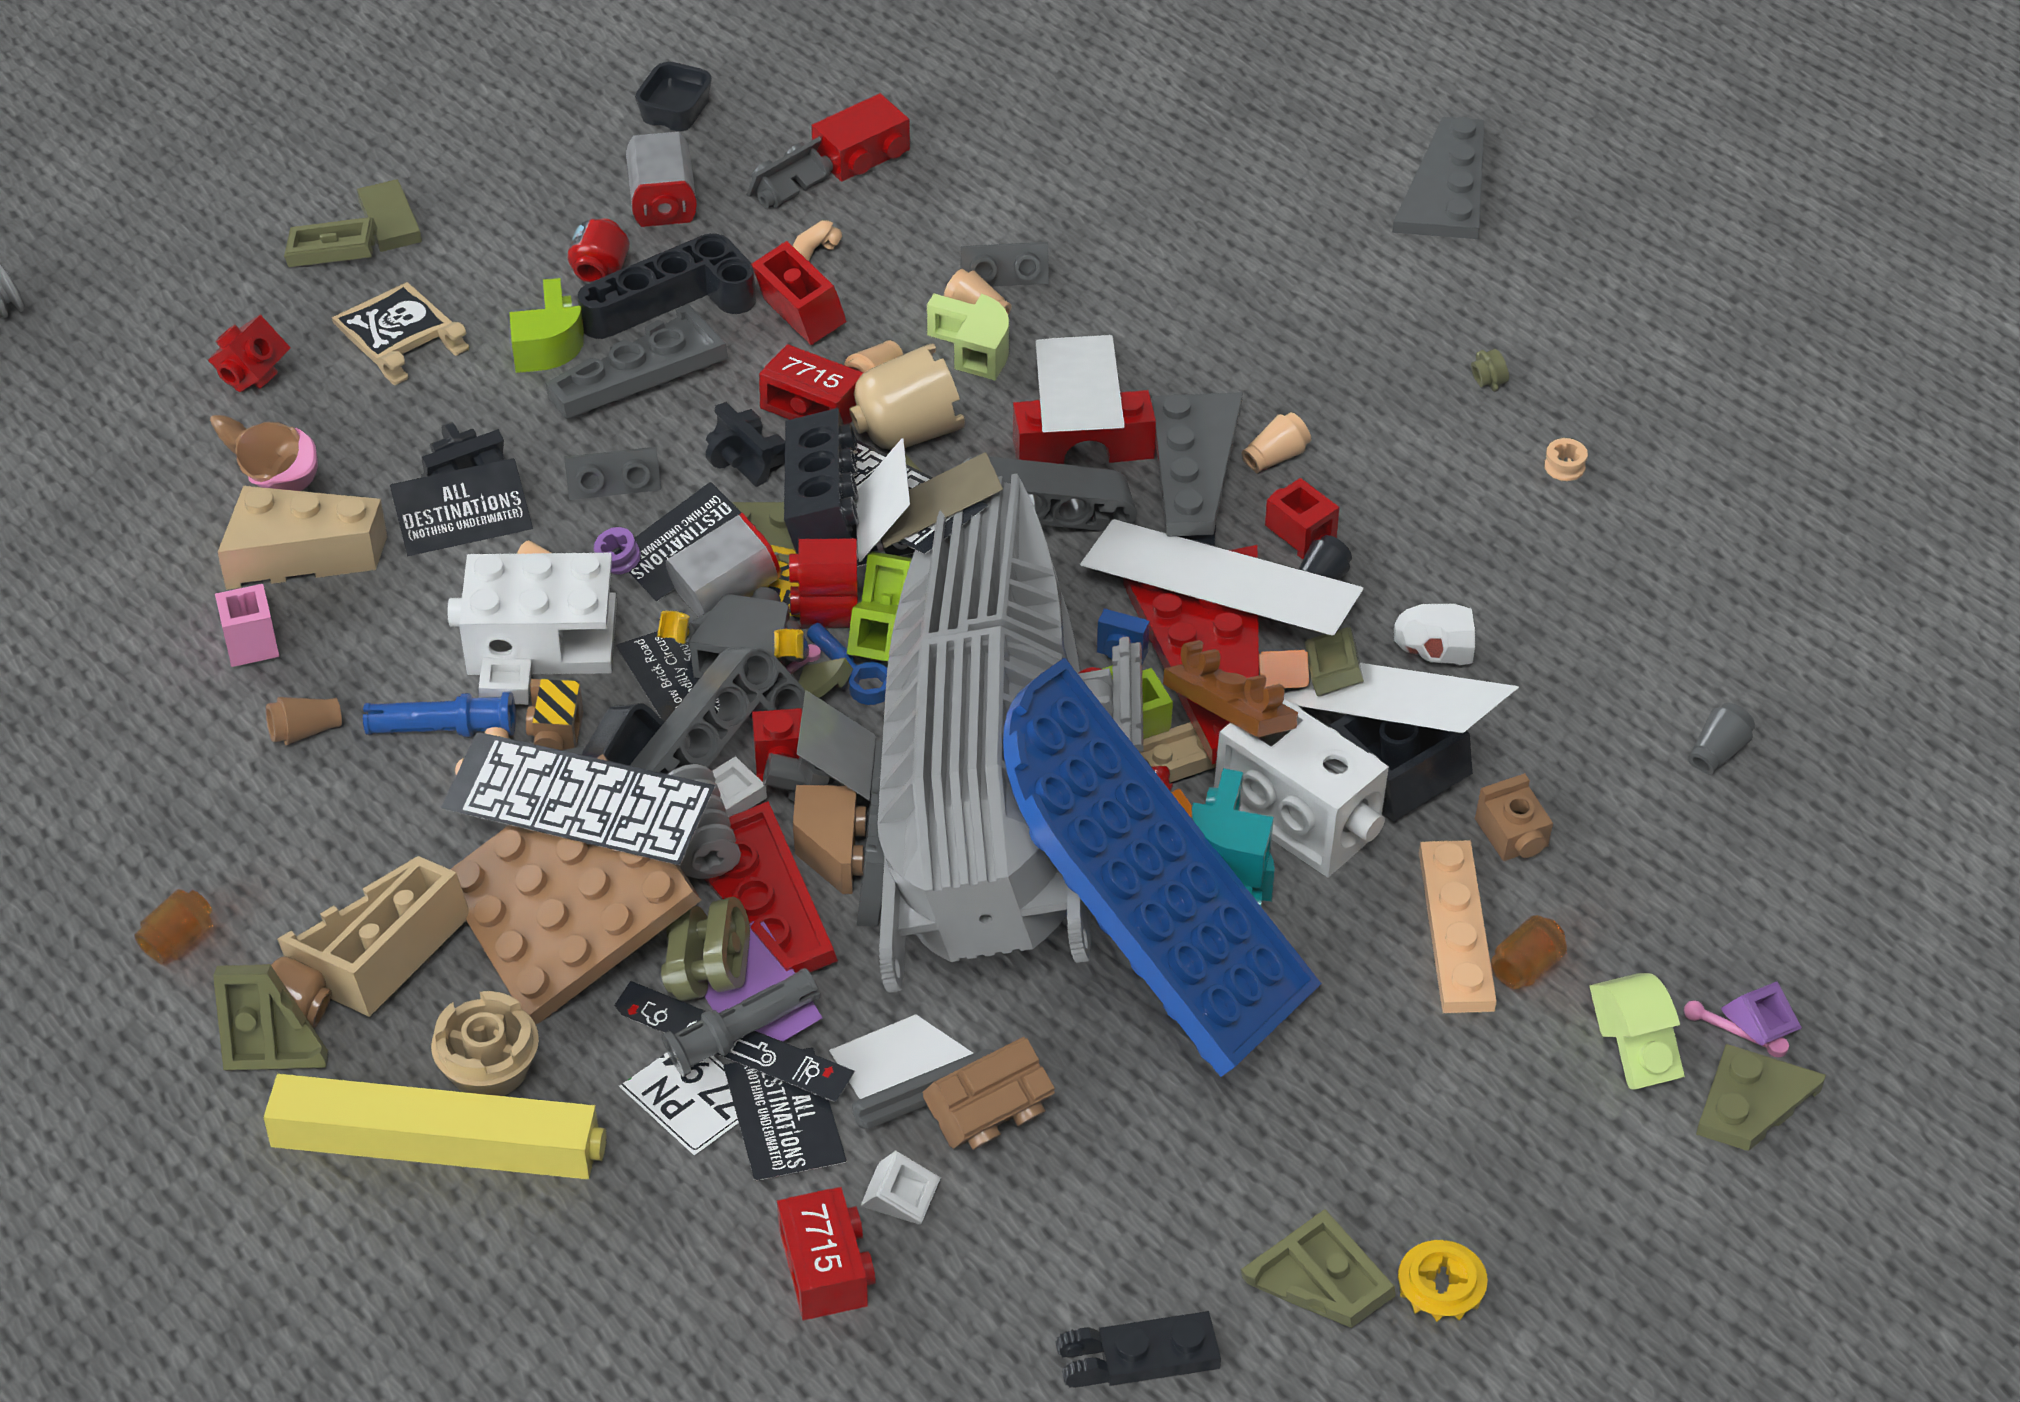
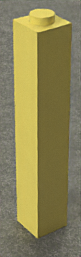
[263,1074,606,1179]

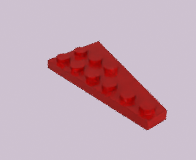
[1123,545,1260,765]

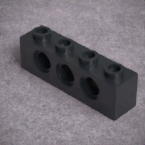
[784,408,859,554]

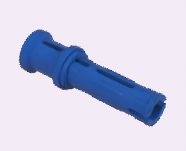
[363,692,516,737]

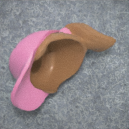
[210,415,318,491]

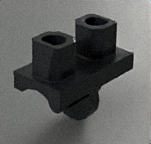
[706,402,785,487]
[421,422,504,478]

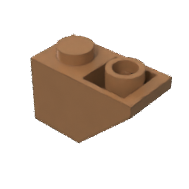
[793,785,867,894]

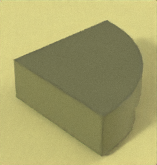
[798,658,853,698]

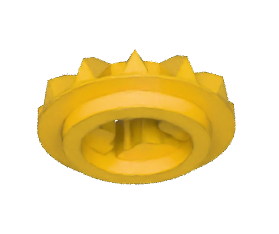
[1397,1240,1488,1322]

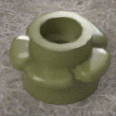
[1471,349,1509,392]

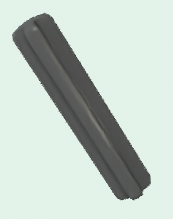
[852,1049,994,1129]

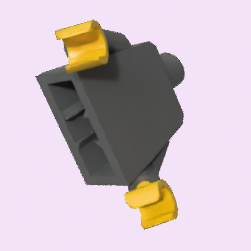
[657,587,809,678]

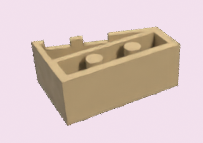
[218,486,387,590]
[277,856,470,1017]

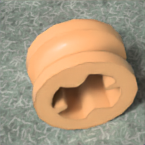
[1545,438,1588,481]

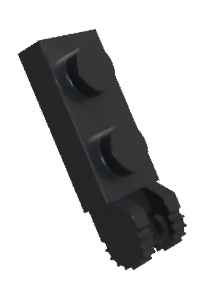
[1055,1311,1221,1388]

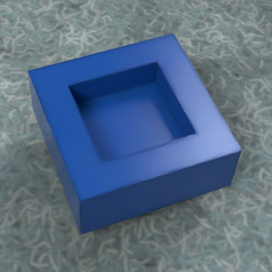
[1097,608,1150,665]

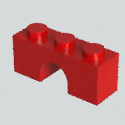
[1013,390,1156,464]

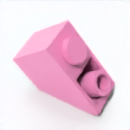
[215,584,279,667]

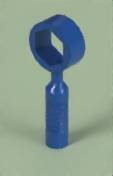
[807,623,887,705]

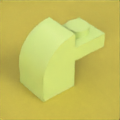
[927,294,1009,381]
[1589,973,1685,1089]

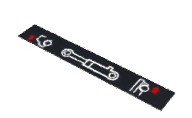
[614,981,855,1102]

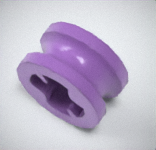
[594,527,641,574]

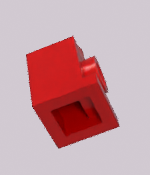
[1265,478,1340,559]
[752,708,802,782]

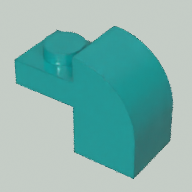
[1191,768,1274,889]

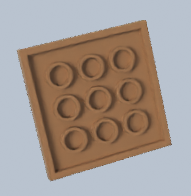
[450,754,701,1024]

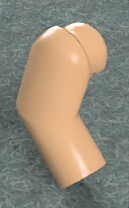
[793,220,842,261]

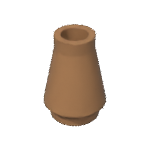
[266,697,342,745]

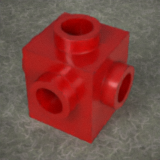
[208,314,291,392]

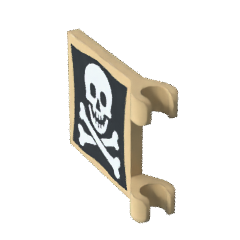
[332,282,469,385]

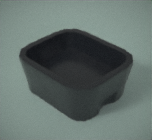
[635,61,712,132]
[582,703,665,766]

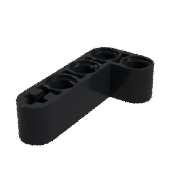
[578,233,756,339]

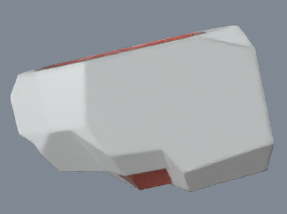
[1394,604,1475,665]

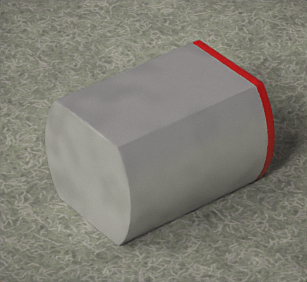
[626,132,697,227]
[666,513,781,617]

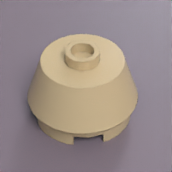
[431,991,539,1096]

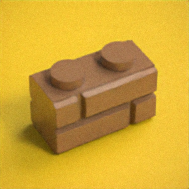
[923,1037,1055,1150]

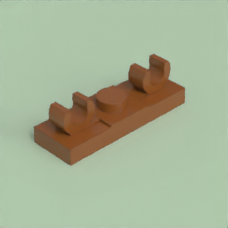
[1163,640,1298,737]

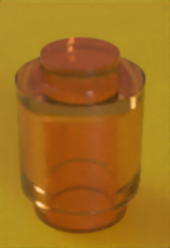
[134,889,213,965]
[1491,915,1567,989]

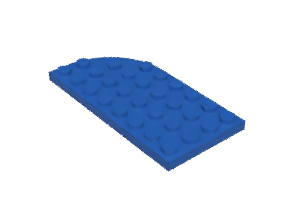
[1003,658,1322,1077]

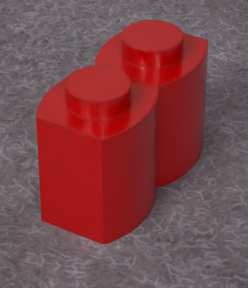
[789,539,858,629]

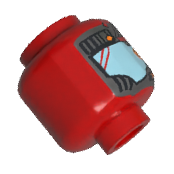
[567,218,630,282]

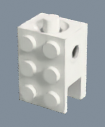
[448,553,617,675]
[1214,699,1389,878]

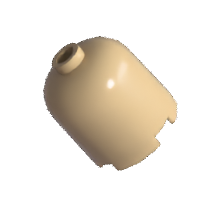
[849,344,965,450]

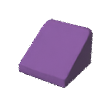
[1721,981,1802,1046]

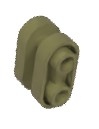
[661,897,750,1001]

